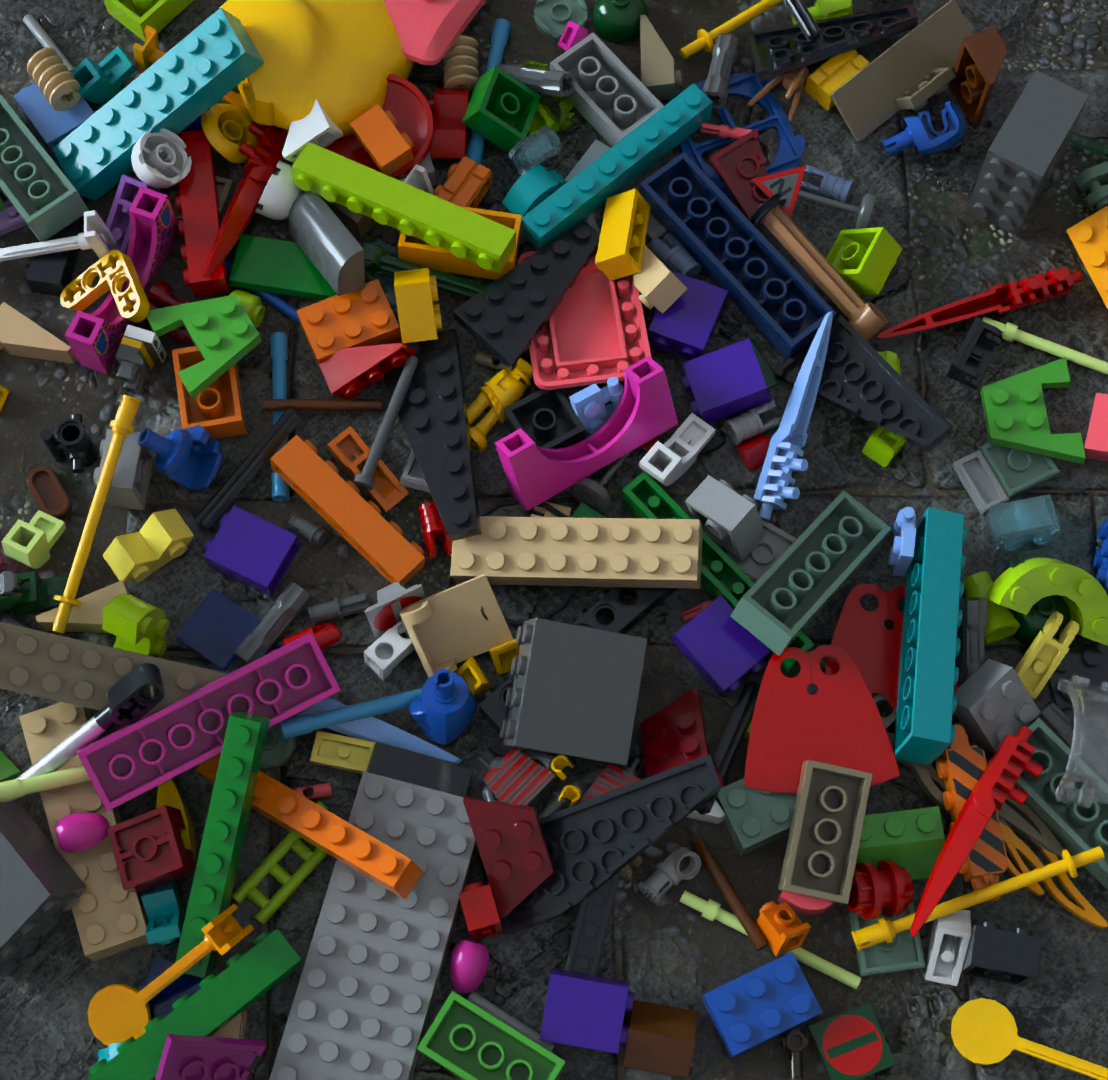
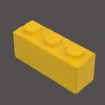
[595,188,651,281]

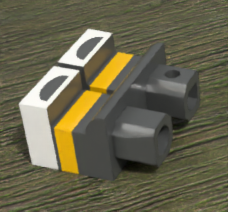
[115,325,167,395]

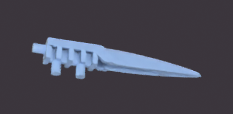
[753,311,833,521]
[295,698,462,764]

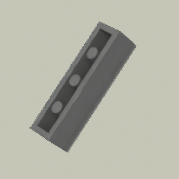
[288,191,365,296]

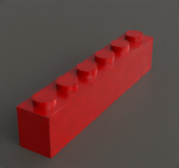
[175,130,229,297]

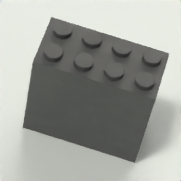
[967,70,1089,234]
[500,618,648,765]
[0,800,86,977]

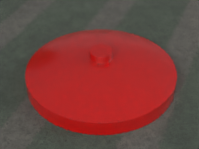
[325,74,434,180]

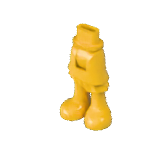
[467,358,533,453]

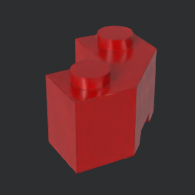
[429,88,470,158]

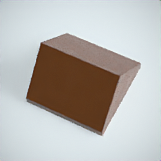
[623,1000,698,1078]

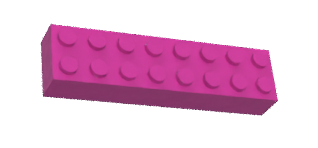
[76,634,341,811]

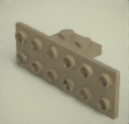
[830,0,974,141]

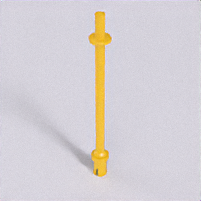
[679,0,783,60]
[52,395,141,634]
[851,846,1105,952]

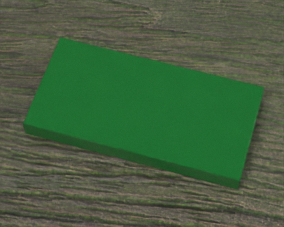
[229,234,337,300]

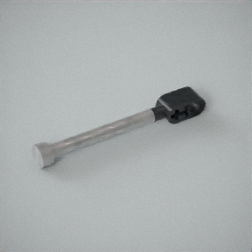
[4,663,165,802]

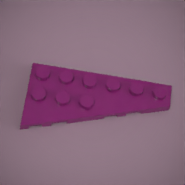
[155,1034,267,1080]

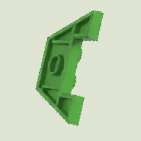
[145,295,262,399]
[980,357,1086,464]

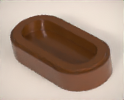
[26,466,72,520]

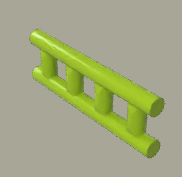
[231,800,328,925]

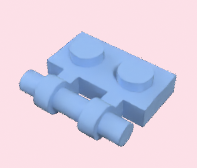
[569,377,624,438]
[888,507,916,577]

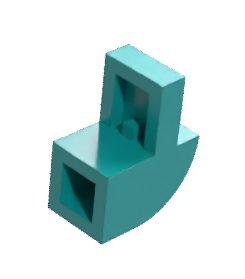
[71,46,138,103]
[502,165,566,217]
[141,879,185,945]

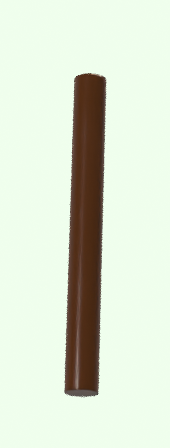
[262,399,382,411]
[691,836,769,951]

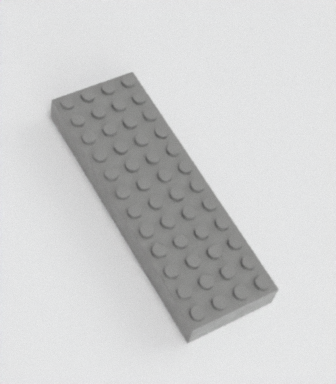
[269,771,478,1080]

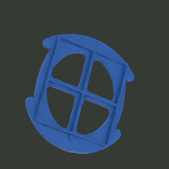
[679,73,805,199]

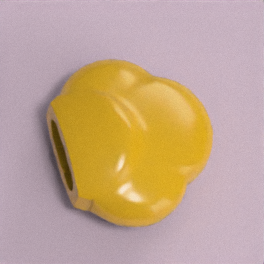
[219,0,414,138]

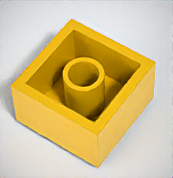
[394,268,442,344]

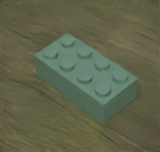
[716,778,797,856]

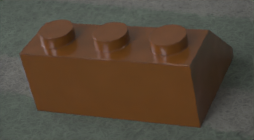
[949,27,1008,130]

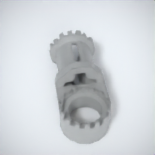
[638,846,701,905]

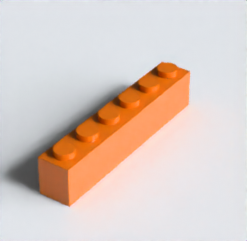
[270,435,425,587]

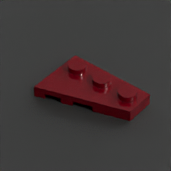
[708,128,769,229]

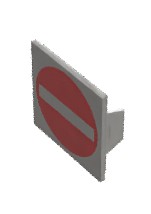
[365,582,426,640]

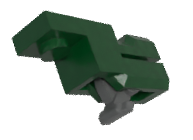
[0,571,77,615]

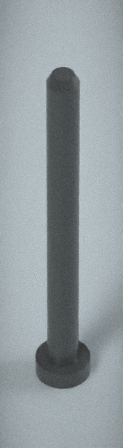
[353,355,418,490]

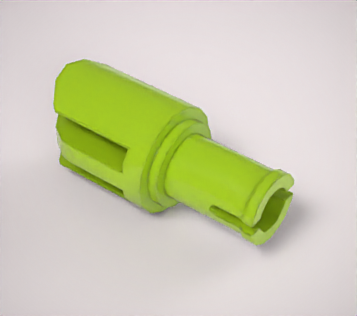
[791,0,853,25]

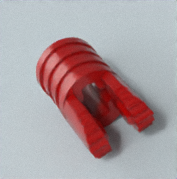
[417,502,452,559]
[283,621,342,652]

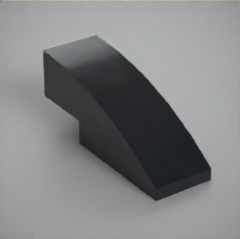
[366,743,473,797]

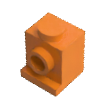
[756,901,811,957]

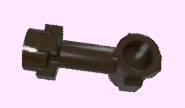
[782,1029,810,1080]

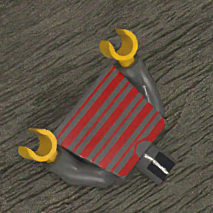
[479,747,574,807]
[558,755,645,807]

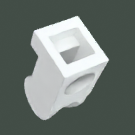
[364,620,415,681]

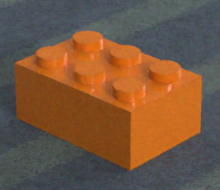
[296,279,402,374]
[172,346,248,440]

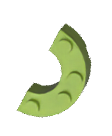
[985,557,1108,646]
[102,593,170,658]

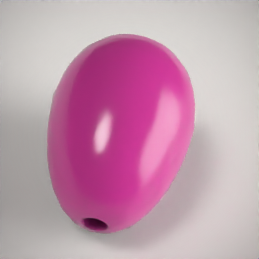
[55,813,110,853]
[450,939,489,994]

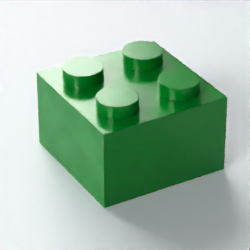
[461,66,541,152]

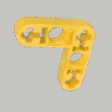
[60,250,150,323]

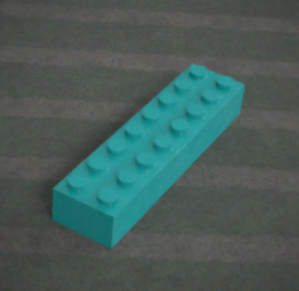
[52,7,264,202]
[893,507,967,765]

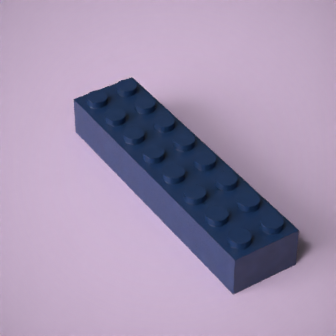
[639,152,836,360]

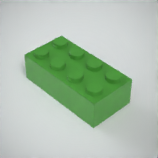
[417,991,566,1080]

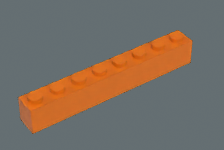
[196,753,423,900]

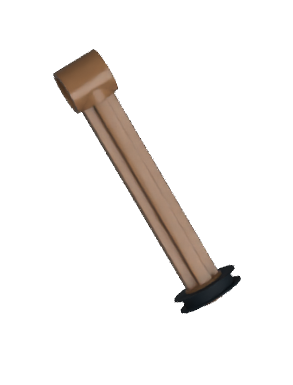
[749,193,888,342]

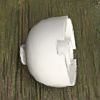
[131,129,192,188]
[255,160,304,220]

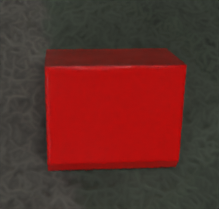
[735,434,771,472]

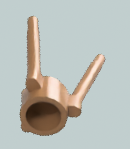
[747,66,810,122]

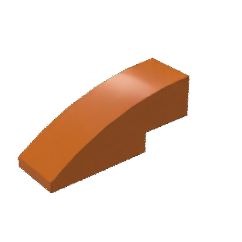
[325,426,409,513]

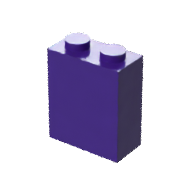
[648,271,728,361]
[681,338,772,424]
[204,505,301,597]
[671,595,770,695]
[539,969,635,1054]

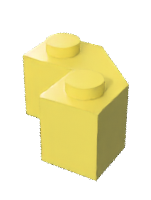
[102,508,194,583]

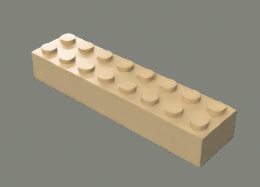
[450,516,703,589]
[19,702,148,962]

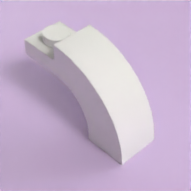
[639,413,716,486]

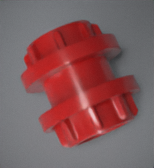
[846,860,913,920]

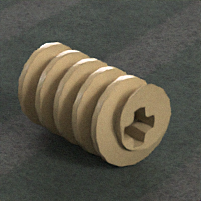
[443,35,479,91]
[27,47,81,111]

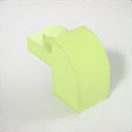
[1,510,66,569]

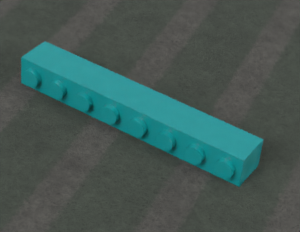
[521,83,713,250]

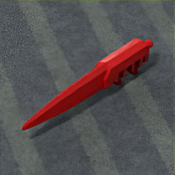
[203,121,288,278]
[876,266,1083,339]
[910,726,1044,937]

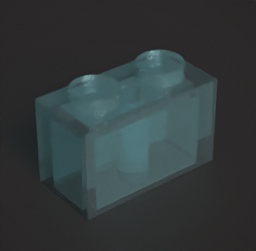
[508,125,562,176]
[986,494,1060,551]

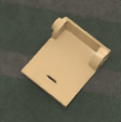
[399,574,514,678]

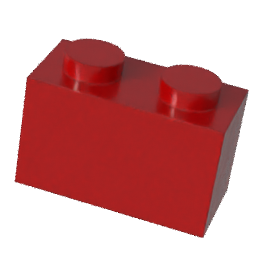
[458,882,503,941]

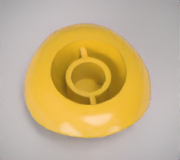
[201,104,259,164]

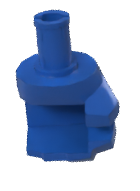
[882,101,966,157]
[138,425,224,491]
[409,669,477,745]

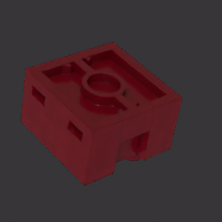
[107,805,196,893]

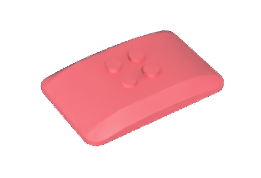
[384,0,487,65]
[517,250,652,390]

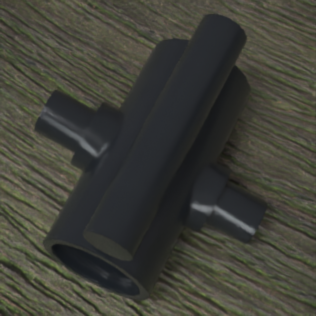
[40,414,98,473]

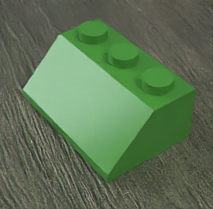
[856,806,945,881]

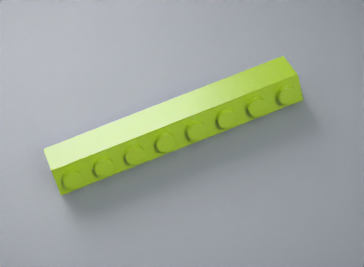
[291,142,516,274]

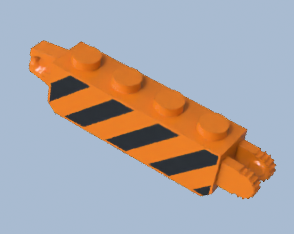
[936,723,1009,904]

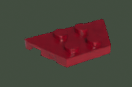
[640,688,709,777]
[463,796,554,918]

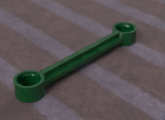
[360,243,487,299]

